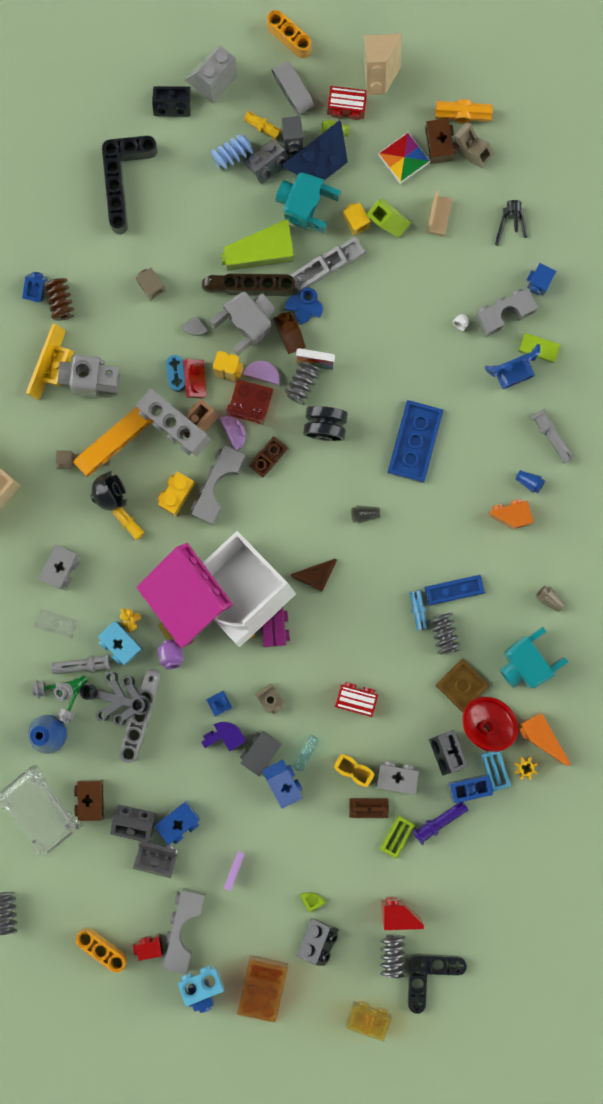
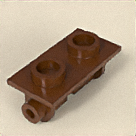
[349,798,389,818]

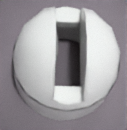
[452,314,469,331]

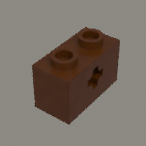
[425,118,457,164]
[74,780,104,821]

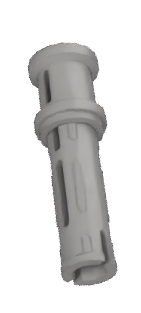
[530,408,575,464]
[51,654,111,675]

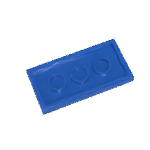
[387,400,444,483]

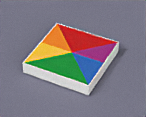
[378,132,430,184]
[296,348,335,370]

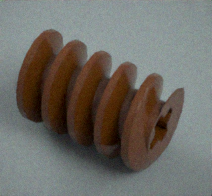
[45,278,74,321]

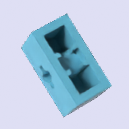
[98,621,143,665]

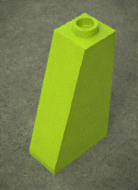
[221,219,294,271]

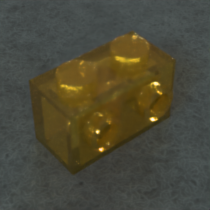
[346,1000,392,1042]

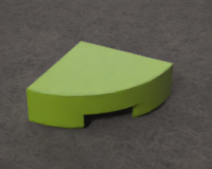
[299,892,326,913]

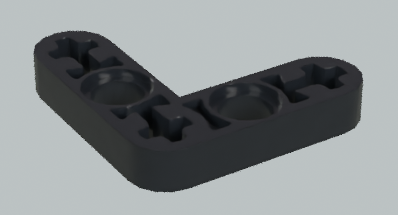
[408,954,467,1014]

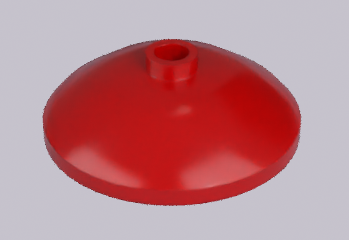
[462,697,518,752]

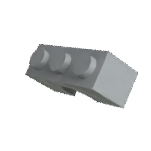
[475,288,538,337]

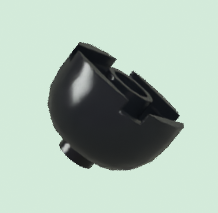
[91,471,127,511]

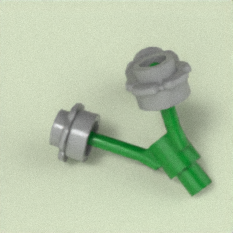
[32,675,88,724]

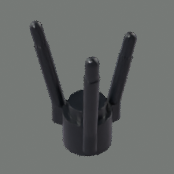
[495,200,527,245]

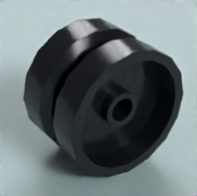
[303,406,348,441]

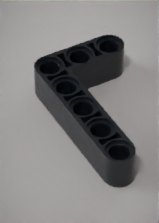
[102,135,158,235]

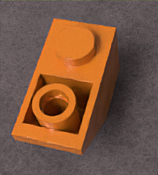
[488,499,534,530]

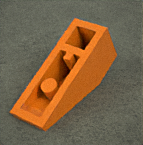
[518,712,571,766]

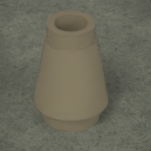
[536,585,565,612]

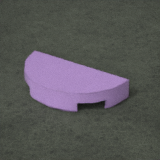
[243,361,280,386]
[219,416,246,451]
[224,851,244,891]

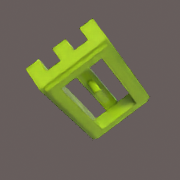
[379,815,415,859]

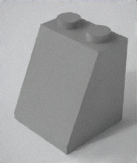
[185,46,237,103]

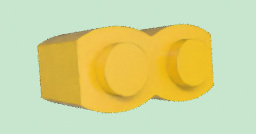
[333,754,375,787]

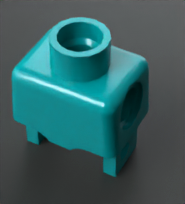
[275,172,341,234]
[500,627,568,688]

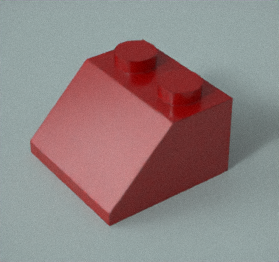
[381,896,424,930]

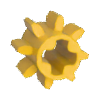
[514,757,538,780]

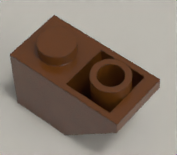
[273,312,306,354]

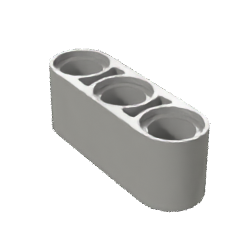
[271,60,314,115]

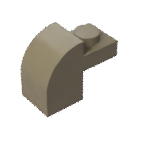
[454,122,494,168]

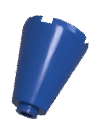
[28,715,67,754]

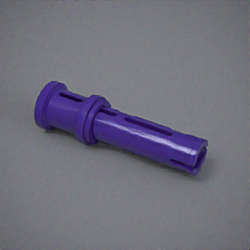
[412,802,469,845]

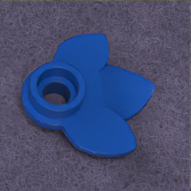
[285,287,323,324]

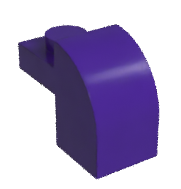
[201,721,247,751]

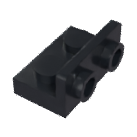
[152,86,191,116]

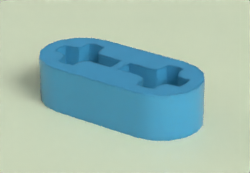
[166,355,185,392]

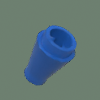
[515,470,545,493]

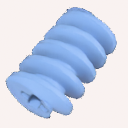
[211,134,253,170]

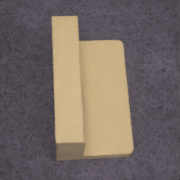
[426,190,453,237]

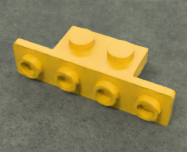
[26,324,74,400]

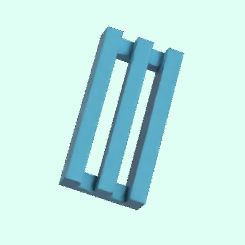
[480,752,511,792]

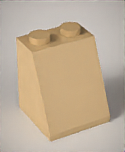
[363,34,402,95]

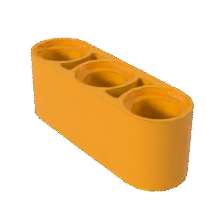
[267,10,311,58]
[76,928,127,973]

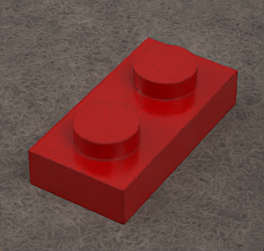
[184,359,206,399]

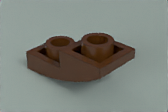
[249,436,289,478]

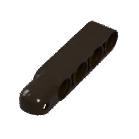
[202,273,295,296]

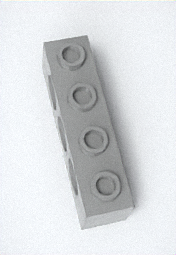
[136,388,212,457]

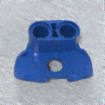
[484,344,540,389]

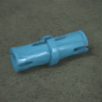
[409,590,429,630]

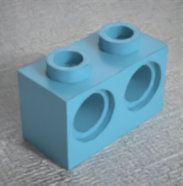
[177,965,225,1006]

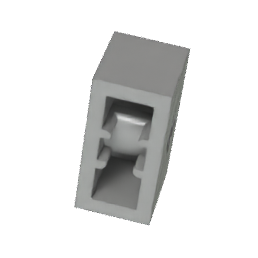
[39,544,80,590]
[376,761,419,794]

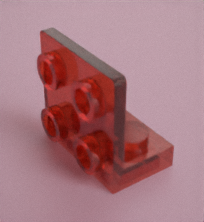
[226,379,273,425]

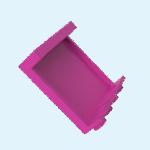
[137,543,234,648]

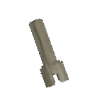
[56,450,110,470]

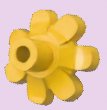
[120,608,141,633]

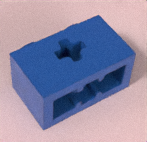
[262,760,302,808]
[448,774,493,803]
[154,800,201,845]

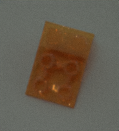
[237,955,288,1023]

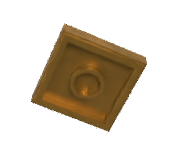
[435,658,490,713]

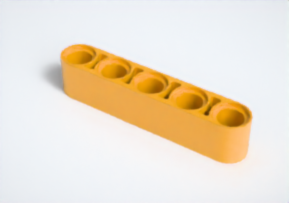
[73,407,153,477]

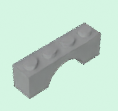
[191,446,246,526]
[161,888,206,974]

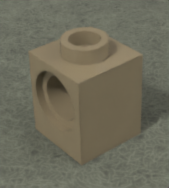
[136,268,166,301]

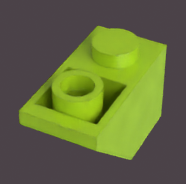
[366,198,411,238]

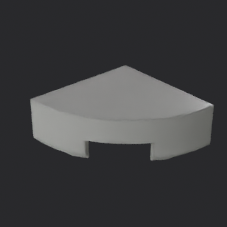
[182,316,208,335]

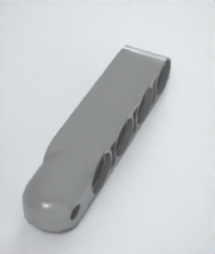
[119,669,161,763]

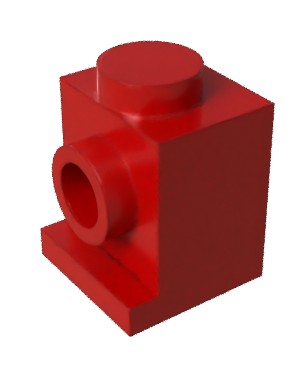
[133,934,163,961]

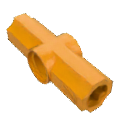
[435,99,493,124]

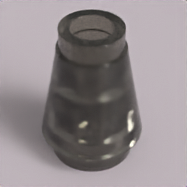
[351,505,380,524]

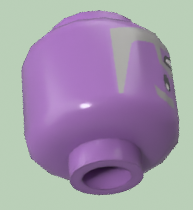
[157,640,184,670]

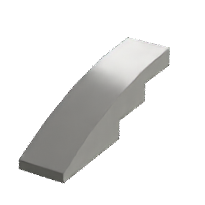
[291,236,366,292]

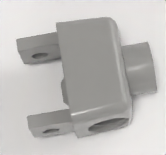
[210,292,276,356]
[58,354,120,399]

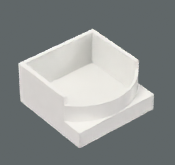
[203,531,296,647]

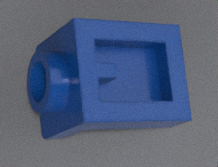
[22,272,48,303]

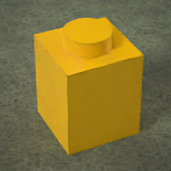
[343,202,371,236]

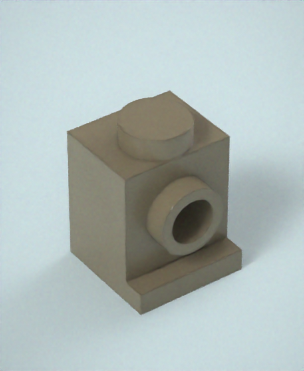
[255,683,284,714]

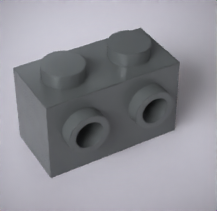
[111,804,156,843]

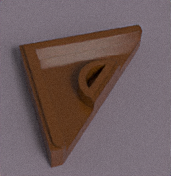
[290,558,337,592]

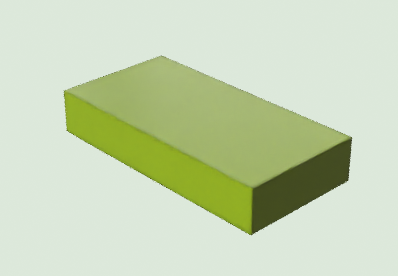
[518,333,561,363]

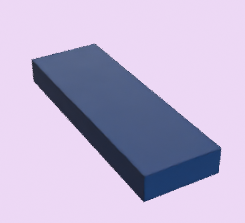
[424,574,485,606]

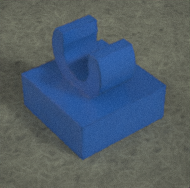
[206,690,233,717]

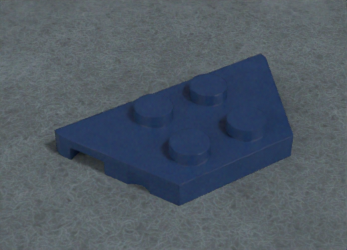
[281,120,348,181]

